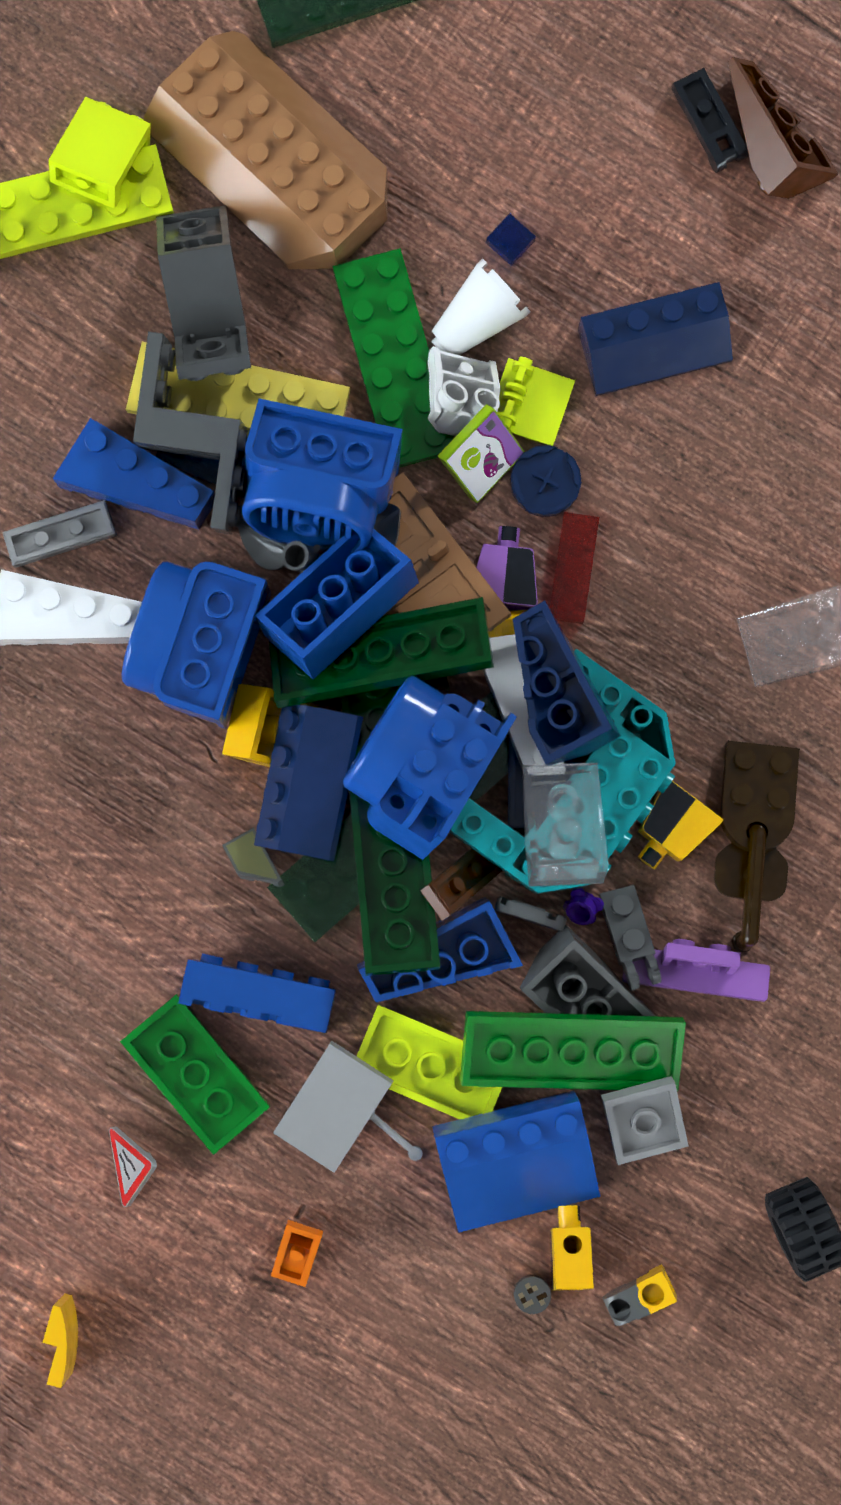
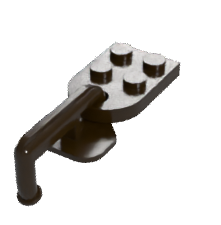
[714,740,800,952]

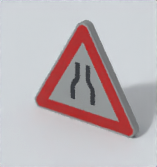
[109,1126,157,1207]

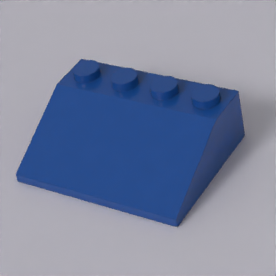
[432,1090,600,1233]

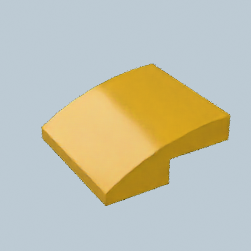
[42,1293,78,1388]

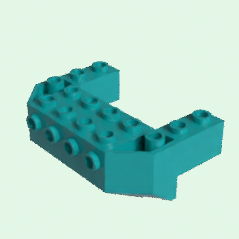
[449,649,676,894]

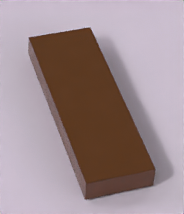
[420,848,502,921]

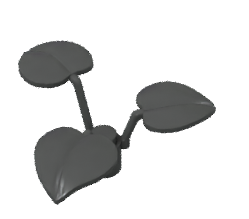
[238,503,401,574]

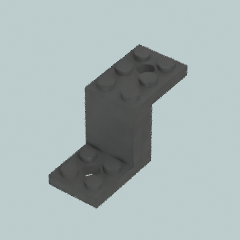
[156,205,251,381]
[133,331,249,535]

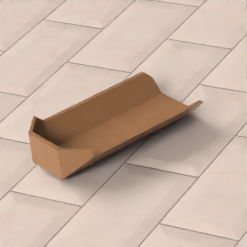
[144,31,387,269]

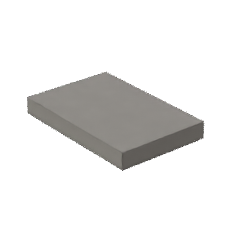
[273,1041,394,1173]

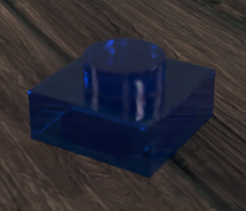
[486,213,536,266]

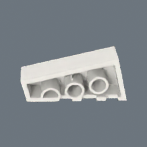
[0,570,142,646]
[483,634,565,786]

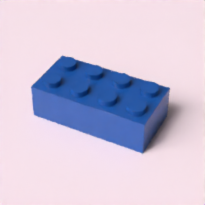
[255,529,419,679]

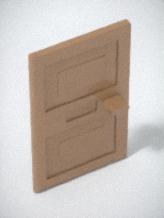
[383,472,512,632]

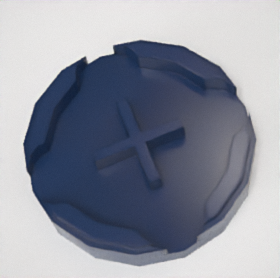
[510,445,582,517]

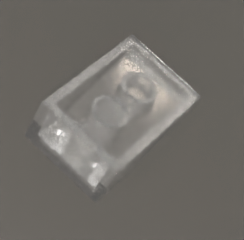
[736,585,841,687]
[522,763,609,887]

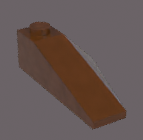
[728,57,838,199]

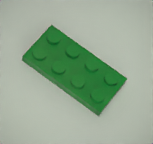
[120,994,271,1155]

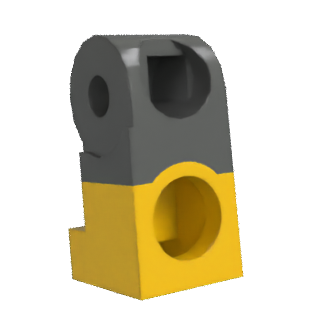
[602,1264,677,1326]

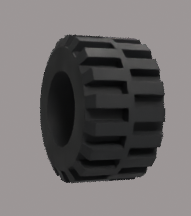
[765,1177,841,1282]

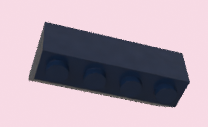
[578,282,733,396]
[254,704,363,861]

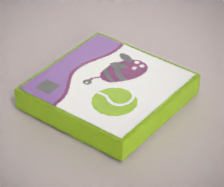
[437,404,525,503]

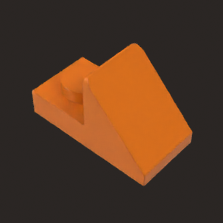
[271,1220,323,1287]

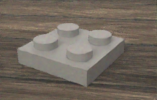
[601,1076,689,1165]

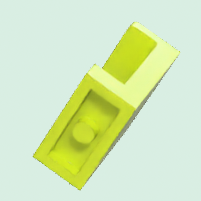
[49,97,151,208]

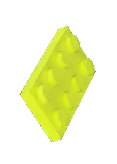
[357,1004,502,1119]

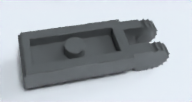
[598,885,662,990]

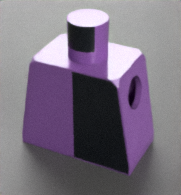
[476,526,538,610]

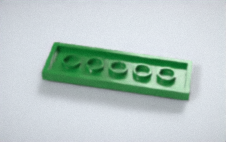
[332,248,454,468]
[460,1011,686,1091]

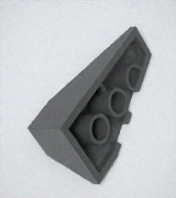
[520,925,656,1016]

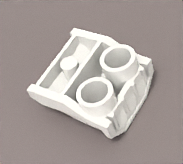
[428,346,500,436]

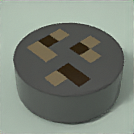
[514,1275,551,1314]

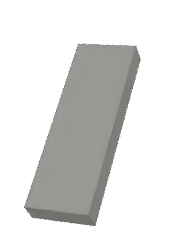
[2,500,117,568]

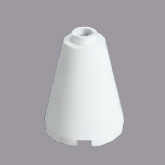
[431,258,530,355]

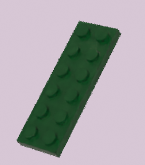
[269,597,494,708]

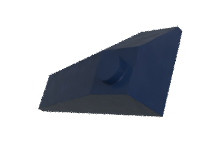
[513,600,621,766]

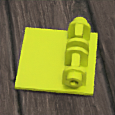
[497,357,575,446]

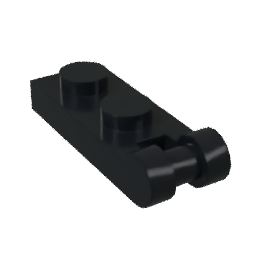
[671,68,749,173]

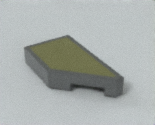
[222,828,285,887]

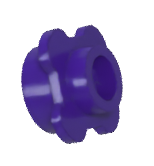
[563,888,604,925]

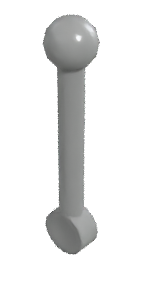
[369,1111,423,1161]

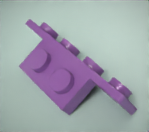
[622,939,770,1002]

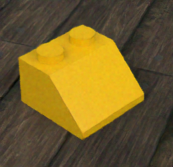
[222,684,319,767]

